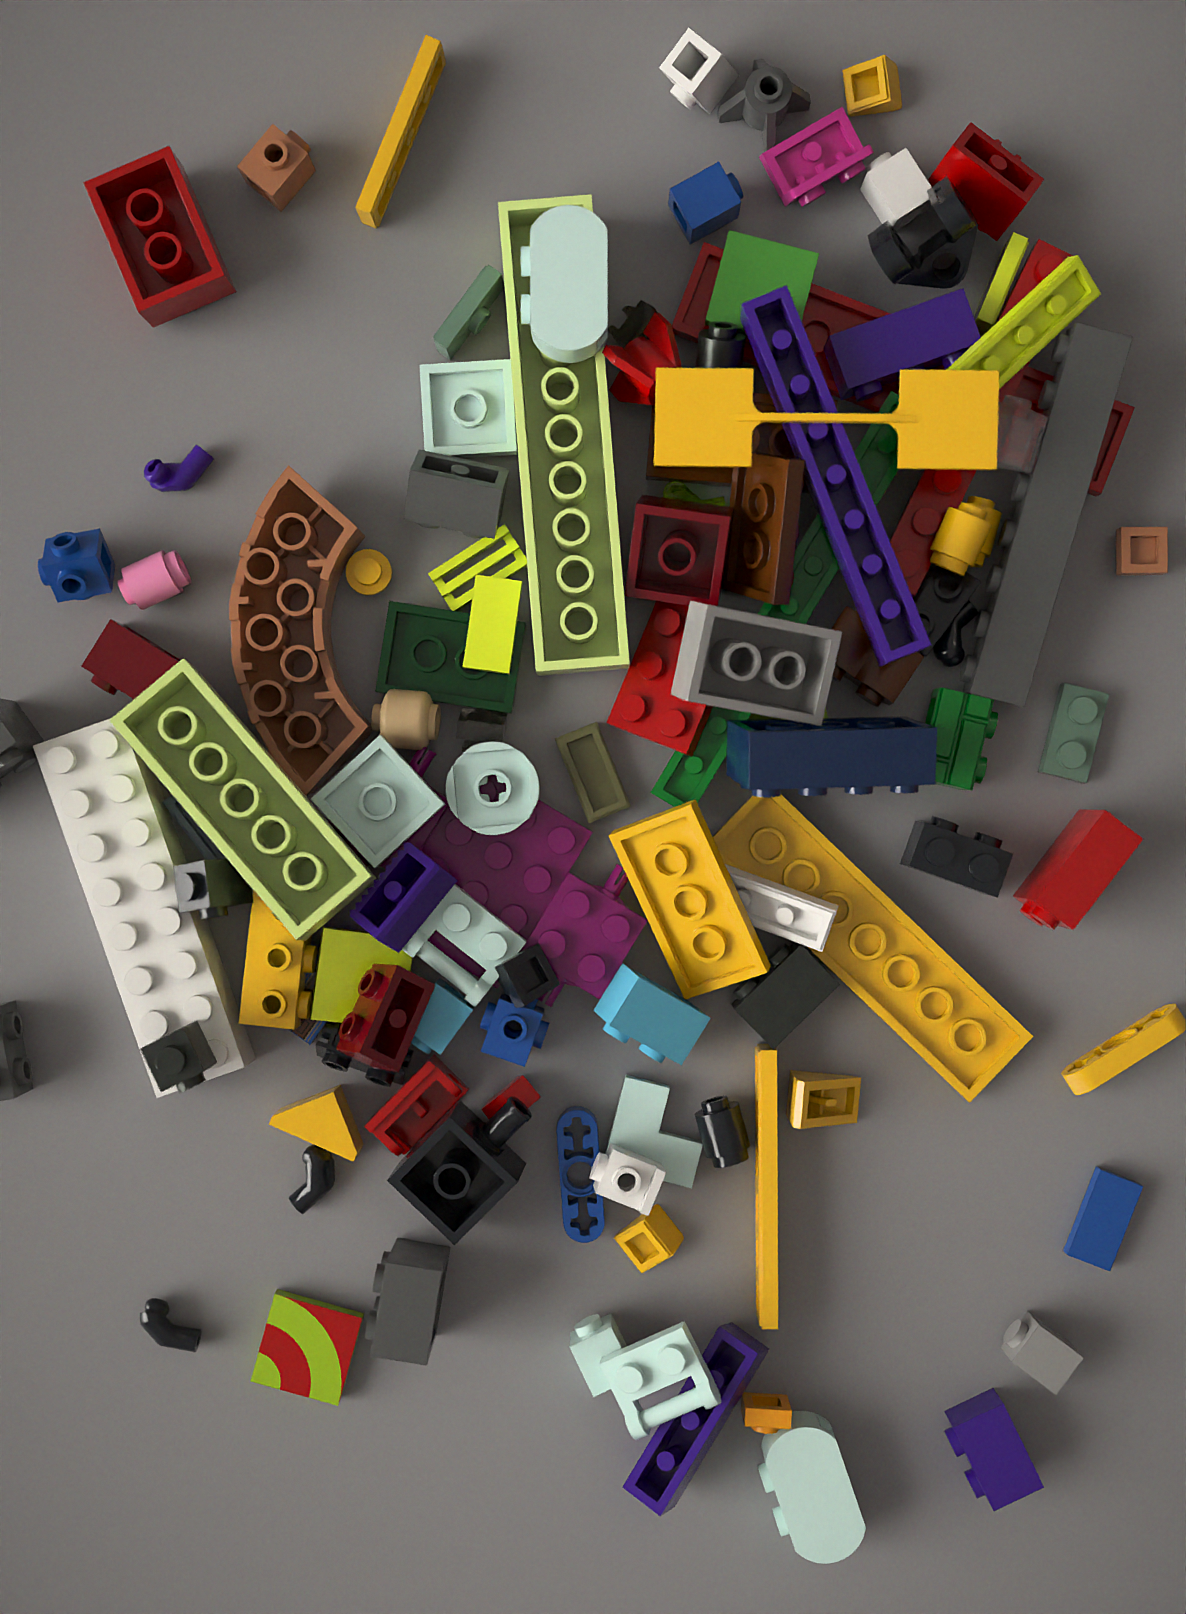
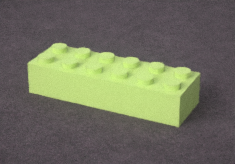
[109,658,377,941]

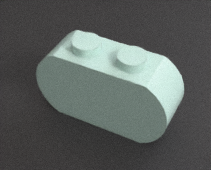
[521,205,608,363]
[757,1411,866,1564]

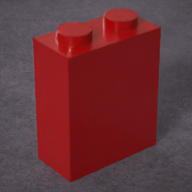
[1013,809,1143,930]

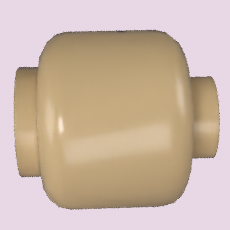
[371,689,441,750]

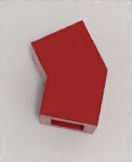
[481,1075,541,1119]

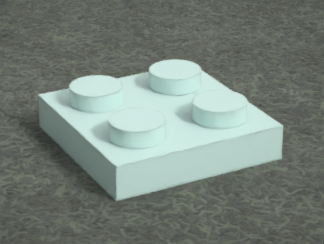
[419,359,518,458]
[311,735,445,868]

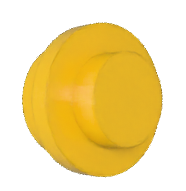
[346,549,392,596]

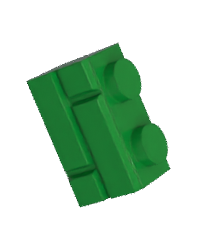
[925,687,998,791]

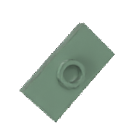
[433,264,504,361]

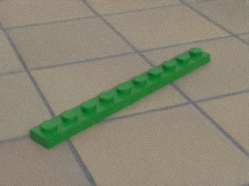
[650,391,899,807]

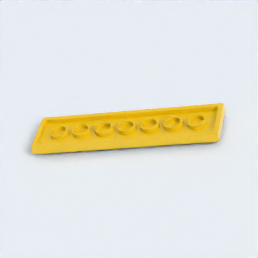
[712,795,1034,1103]

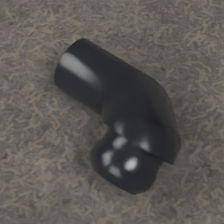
[140,1298,202,1353]

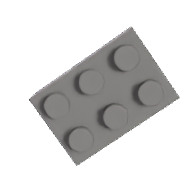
[671,601,842,726]

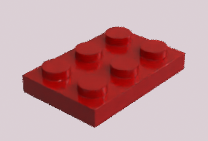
[606,601,713,757]

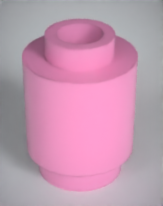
[117,550,191,610]

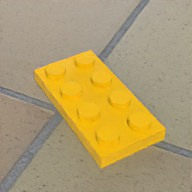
[609,799,771,1000]

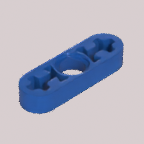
[556,1106,605,1243]

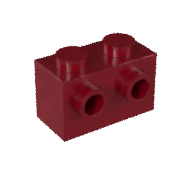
[336,964,436,1072]

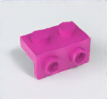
[759,106,874,207]

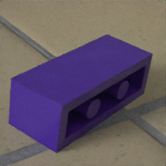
[823,288,981,402]

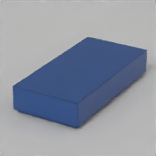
[1063,1166,1143,1271]

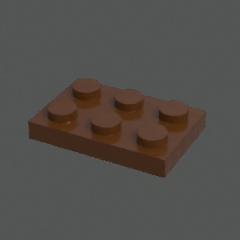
[722,451,805,605]

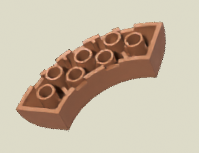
[229,465,373,796]

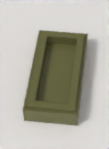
[555,722,631,823]

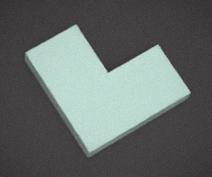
[605,1075,703,1188]

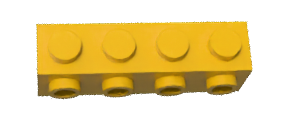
[238,890,317,1030]

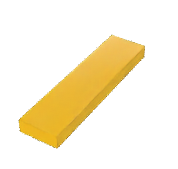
[355,35,446,229]

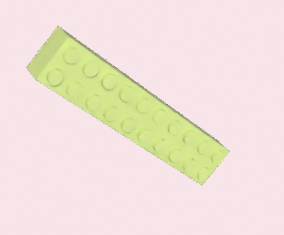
[498,194,630,676]

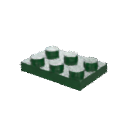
[375,601,526,714]

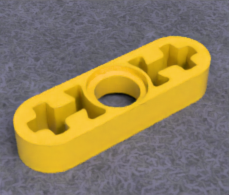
[1061,1004,1186,1095]

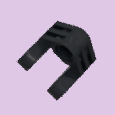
[868,176,978,289]

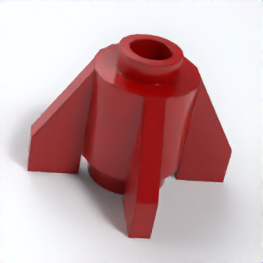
[602,312,683,405]

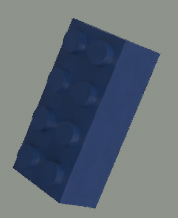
[726,716,937,798]

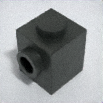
[140,1021,218,1093]

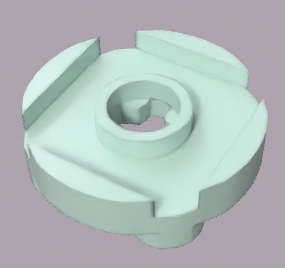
[446,742,540,835]

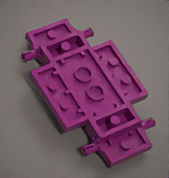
[329,747,648,1007]

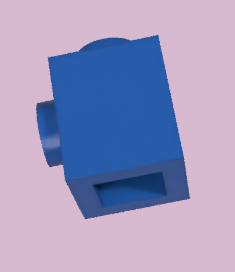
[668,161,744,245]

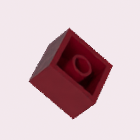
[624,494,734,606]

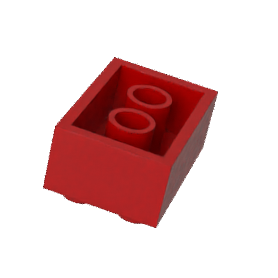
[83,146,236,328]

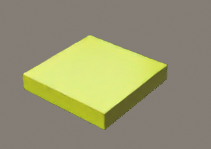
[310,926,412,1023]

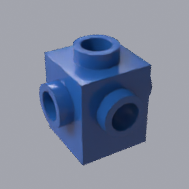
[38,528,115,603]
[480,994,550,1067]

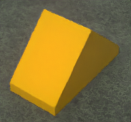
[786,1070,861,1129]
[269,1084,364,1162]

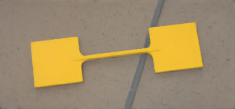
[654,368,999,470]

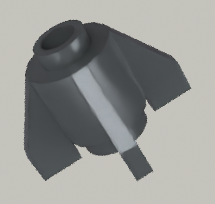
[717,59,811,152]

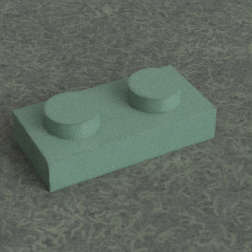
[1038,683,1109,783]

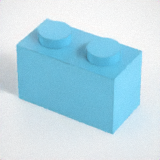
[594,963,711,1065]

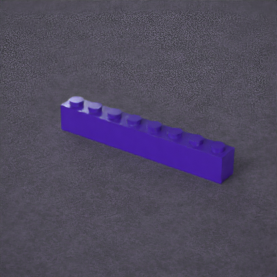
[740,285,931,667]

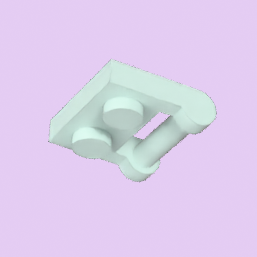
[402,884,527,1007]
[599,1321,721,1440]

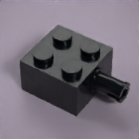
[387,1096,532,1245]

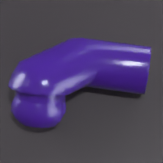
[144,444,214,492]

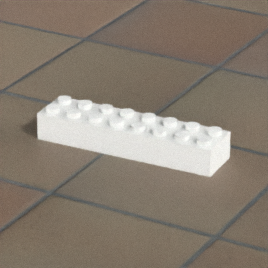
[33,718,256,1098]

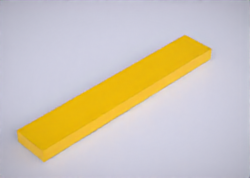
[755,1044,778,1329]

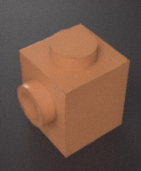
[237,124,316,212]

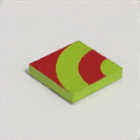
[250,1289,365,1406]

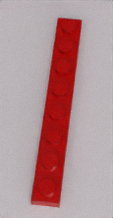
[889,239,1073,597]

